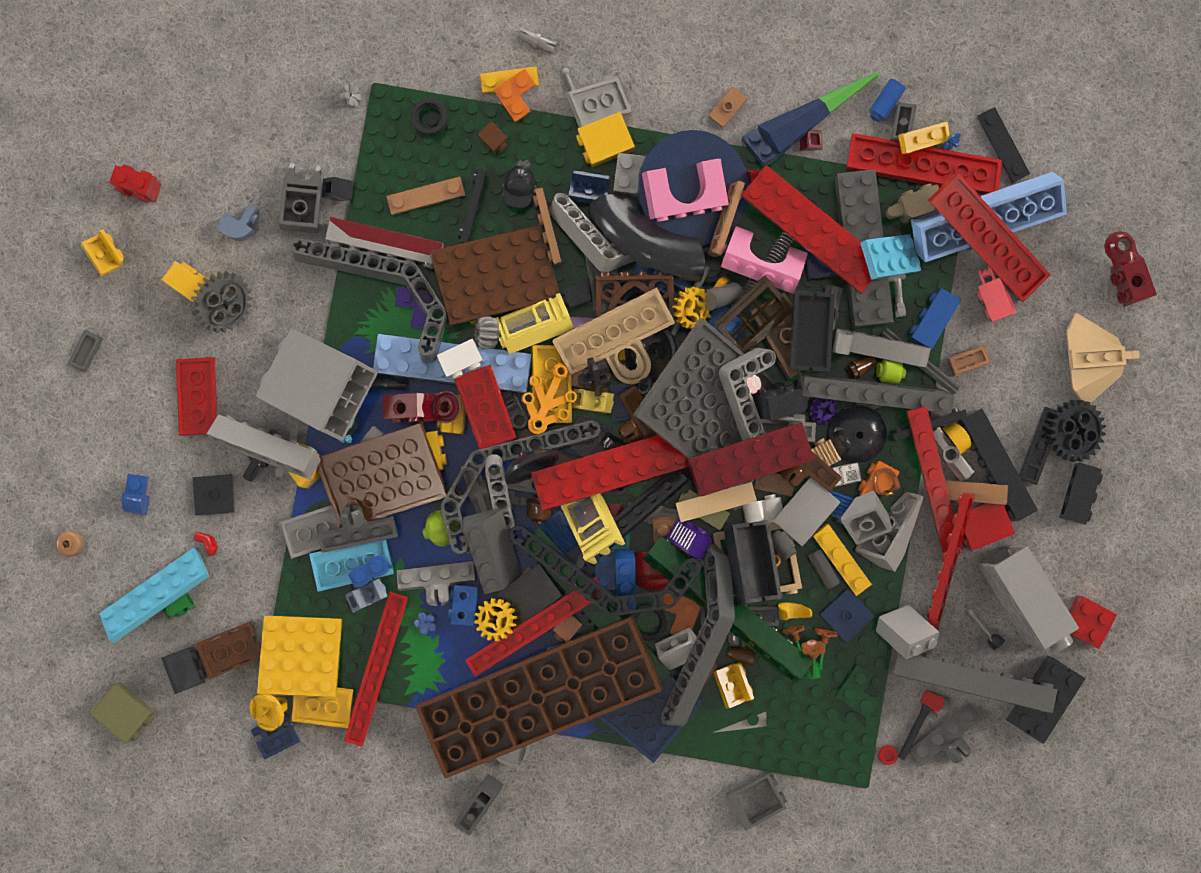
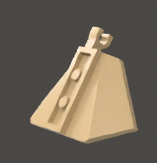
[1066,313,1140,403]

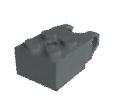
[278,162,323,233]

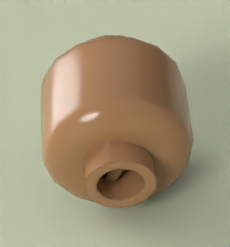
[56,532,85,557]

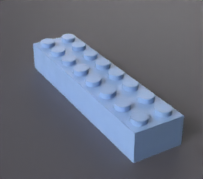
[911,172,1067,262]
[373,334,532,394]

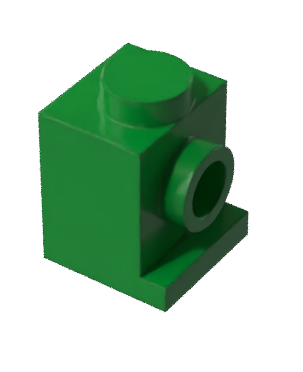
[163,592,196,618]

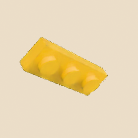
[480,67,539,94]
[898,122,950,154]

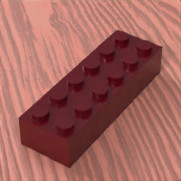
[687,422,814,497]

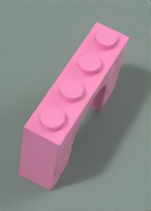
[642,159,729,222]
[721,226,808,294]

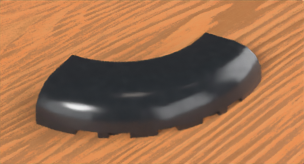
[588,194,705,282]

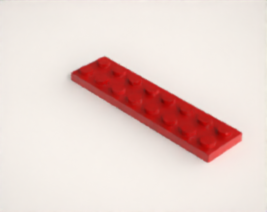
[846,133,1002,195]
[741,165,872,294]
[928,172,1051,302]
[531,435,689,511]

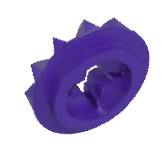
[809,398,839,425]

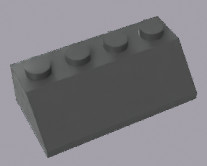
[463,508,522,594]

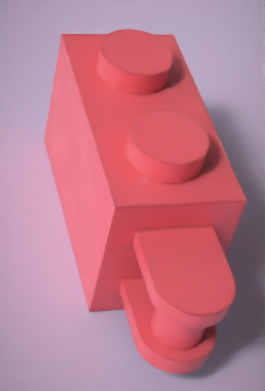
[977,266,1017,322]

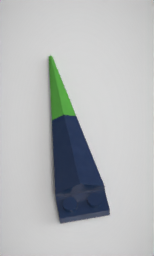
[742,72,879,167]

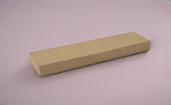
[675,482,757,522]

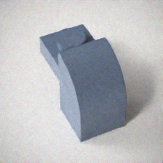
[216,205,259,241]
[345,579,387,612]

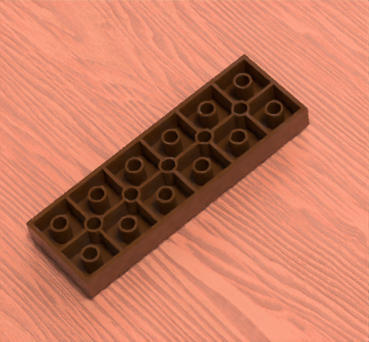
[415,615,663,779]

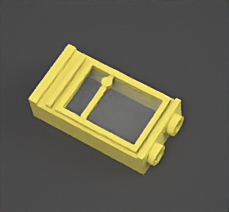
[496,293,574,354]
[561,494,625,564]

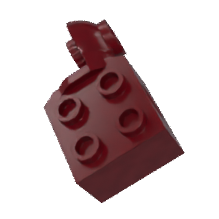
[1104,231,1157,307]
[383,391,461,424]

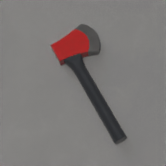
[897,690,950,760]

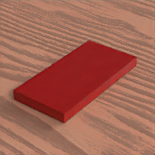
[176,357,218,436]
[454,364,517,449]

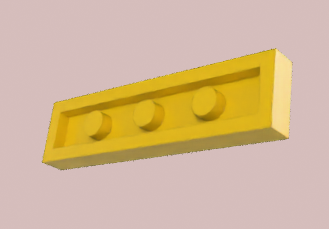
[812,523,872,596]

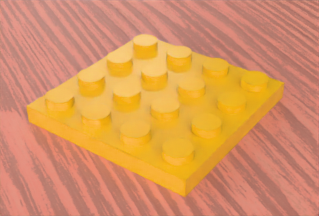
[257,616,342,697]

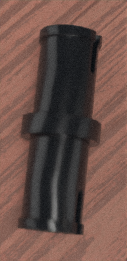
[371,375,408,391]

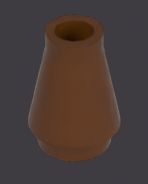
[847,356,877,379]
[727,646,757,667]

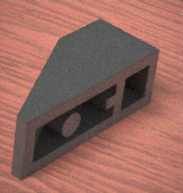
[454,774,504,835]

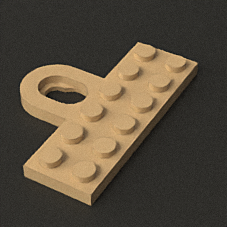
[553,288,675,384]

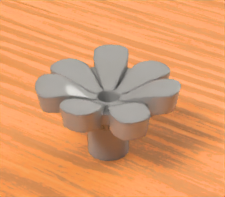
[340,81,361,107]

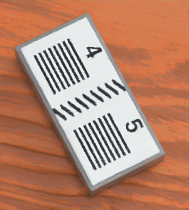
[832,462,862,487]

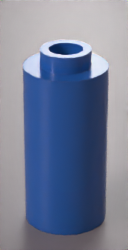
[869,79,906,122]

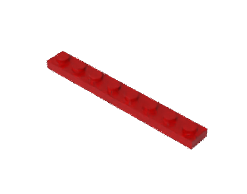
[906,406,963,554]
[927,492,975,630]
[465,577,602,677]
[344,591,409,747]

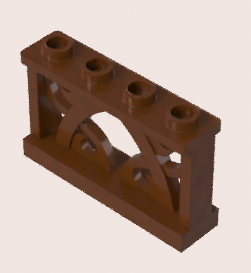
[596,272,675,321]

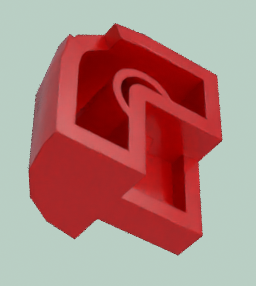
[634,552,670,590]

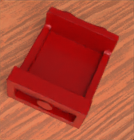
[962,503,1015,551]

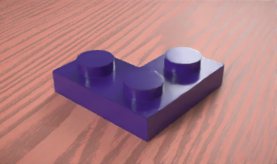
[395,286,436,330]

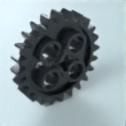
[1046,400,1106,462]

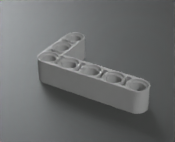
[549,193,636,272]
[832,329,931,367]
[719,348,776,441]
[461,455,515,553]

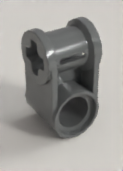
[504,392,529,430]

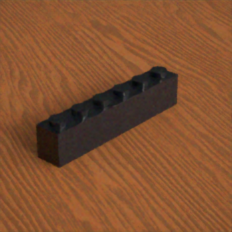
[958,409,1038,521]

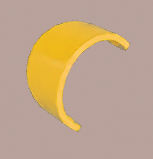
[941,422,971,454]
[778,602,812,620]

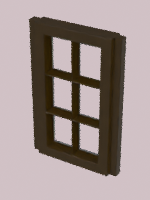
[713,276,792,354]

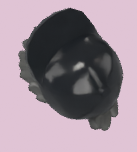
[502,160,536,208]

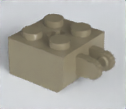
[885,183,939,224]

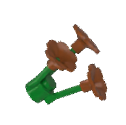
[782,625,838,679]

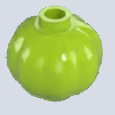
[422,510,460,547]

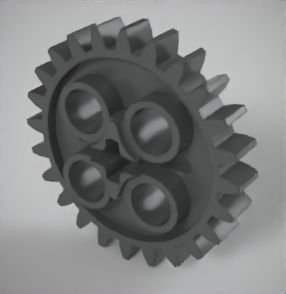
[191,271,252,333]

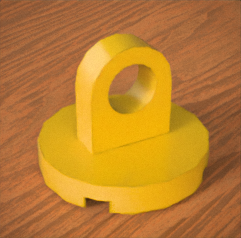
[249,693,288,731]

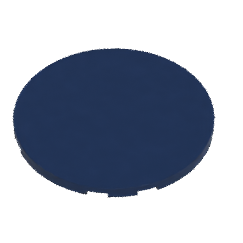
[637,130,749,246]

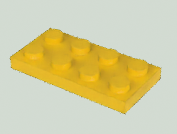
[532,345,572,423]

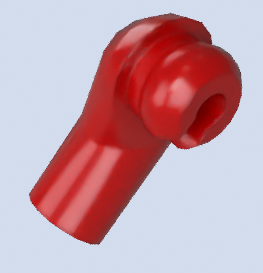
[194,531,218,556]

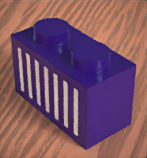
[666,518,713,560]

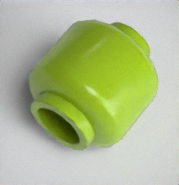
[876,359,906,385]

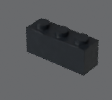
[1059,462,1103,525]

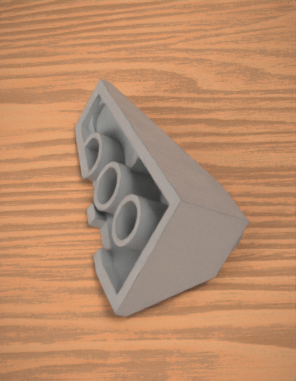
[855,491,923,572]

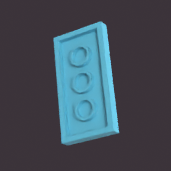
[860,234,921,280]
[309,539,394,592]

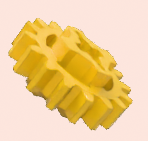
[672,286,713,329]
[474,598,517,641]

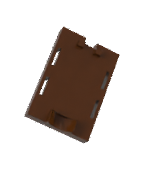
[196,621,261,679]

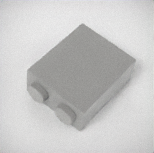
[876,605,939,659]

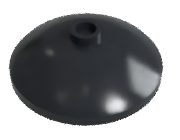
[624,328,677,381]
[828,405,887,463]
[504,449,559,484]

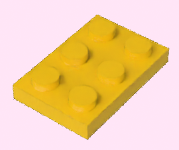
[292,687,354,729]

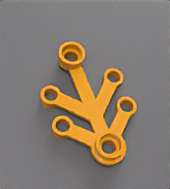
[522,364,577,434]

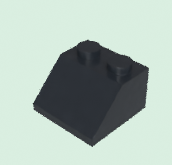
[161,647,207,694]

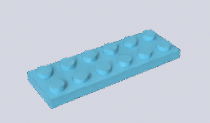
[99,547,210,644]

